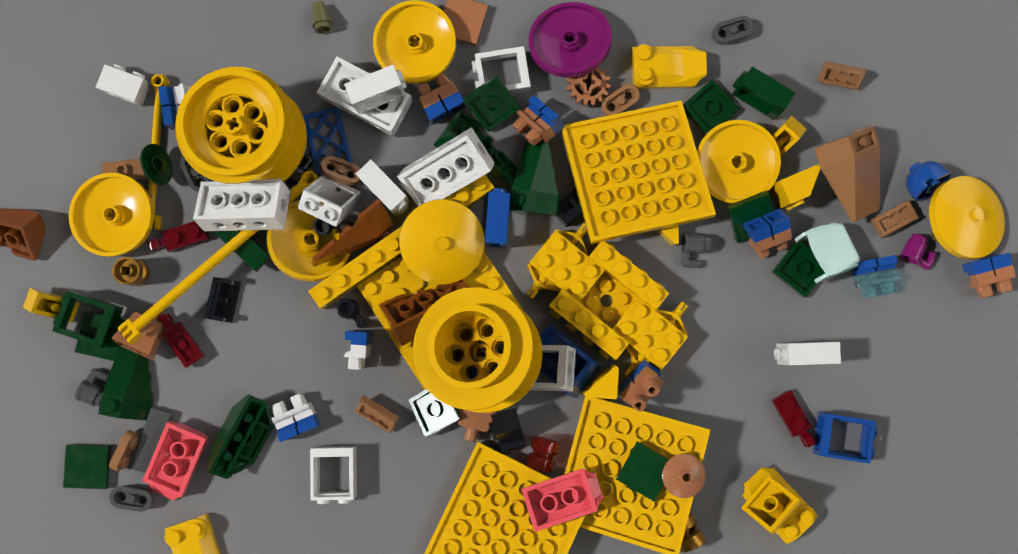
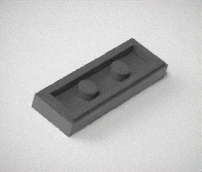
[131,407,173,473]

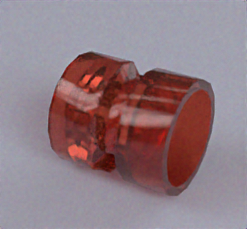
[526,436,560,473]

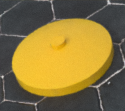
[373,0,456,84]
[697,120,781,204]
[69,173,154,257]
[929,176,1005,260]
[399,199,485,284]
[267,200,351,282]

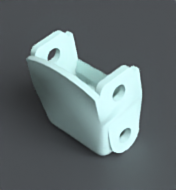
[795,222,860,284]

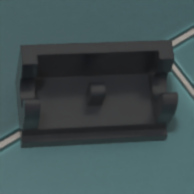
[556,188,582,226]
[204,277,242,323]

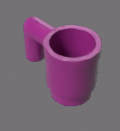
[899,234,937,270]

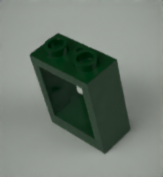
[732,66,796,120]
[52,290,123,347]

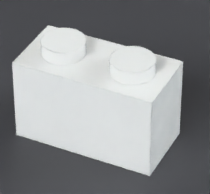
[96,64,151,106]

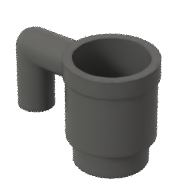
[681,232,710,268]
[75,368,109,407]

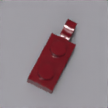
[147,221,210,252]
[158,313,205,368]
[771,390,816,448]

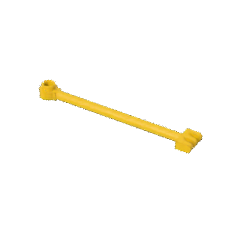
[148,74,170,230]

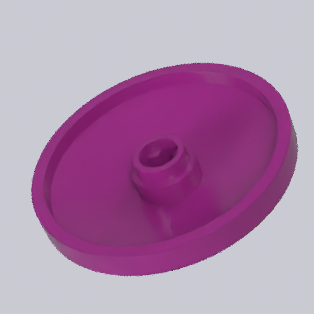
[528,2,612,77]

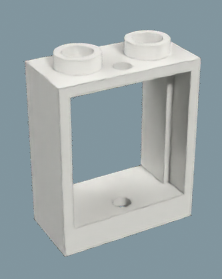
[472,46,531,95]
[344,65,407,114]
[356,159,410,216]
[298,175,361,227]
[774,342,841,365]
[530,345,576,392]
[310,445,357,504]

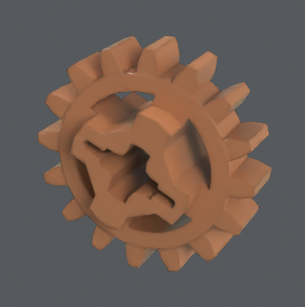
[566,65,611,107]

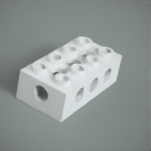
[317,56,413,137]
[397,127,495,206]
[193,179,291,231]

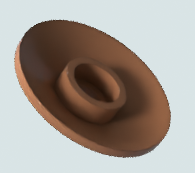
[662,454,706,498]

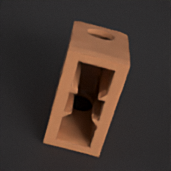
[112,312,165,361]
[458,409,496,442]

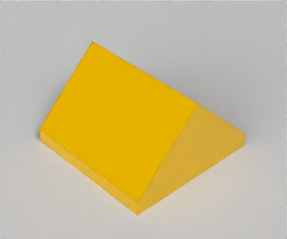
[581,364,619,399]
[741,476,801,534]

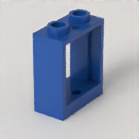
[485,188,510,248]
[813,412,877,464]

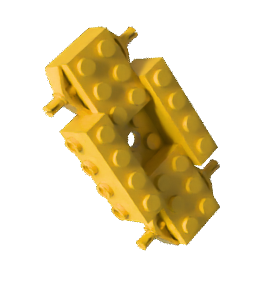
[526,223,688,377]

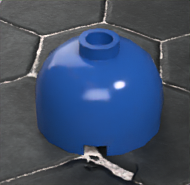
[906,161,951,201]

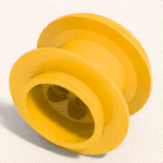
[175,67,307,184]
[413,287,543,413]

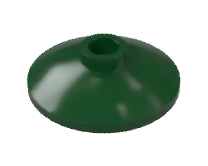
[140,144,173,185]

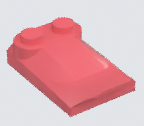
[142,421,209,501]
[521,468,603,532]

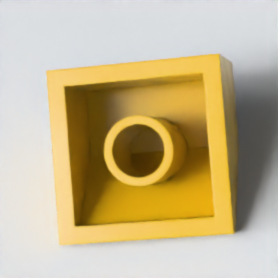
[770,164,820,210]

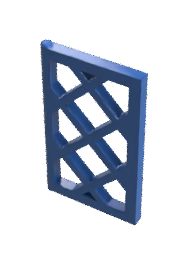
[303,107,353,175]

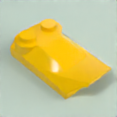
[631,44,707,89]
[741,467,818,544]
[164,513,220,554]

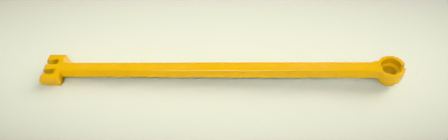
[118,171,318,345]

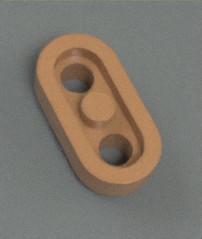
[601,84,640,116]
[320,156,360,186]
[109,429,139,472]

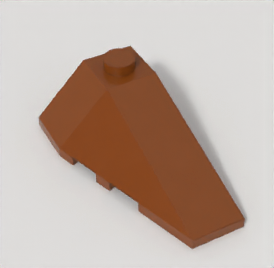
[311,198,393,267]
[0,208,46,261]
[379,279,469,346]

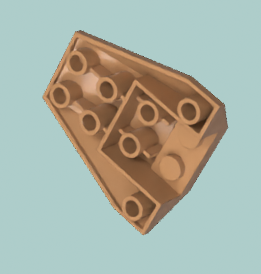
[815,125,880,222]

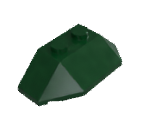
[207,394,274,479]

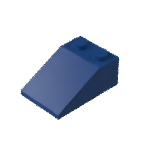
[540,323,602,398]

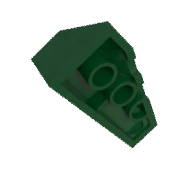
[434,109,518,183]
[509,140,560,216]
[98,346,154,421]

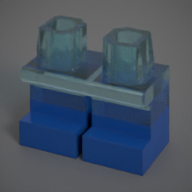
[851,255,900,298]

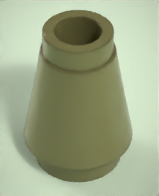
[312,1,333,34]

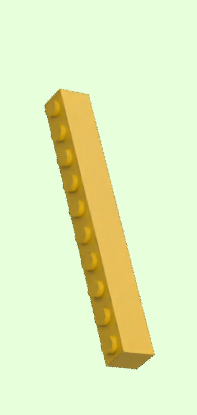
[308,175,494,309]

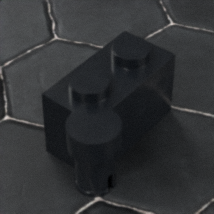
[489,408,526,454]

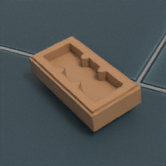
[817,61,866,90]
[101,159,147,181]
[870,200,919,238]
[355,395,399,433]

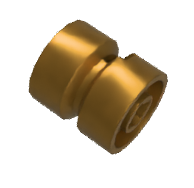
[112,257,150,286]
[680,512,706,553]

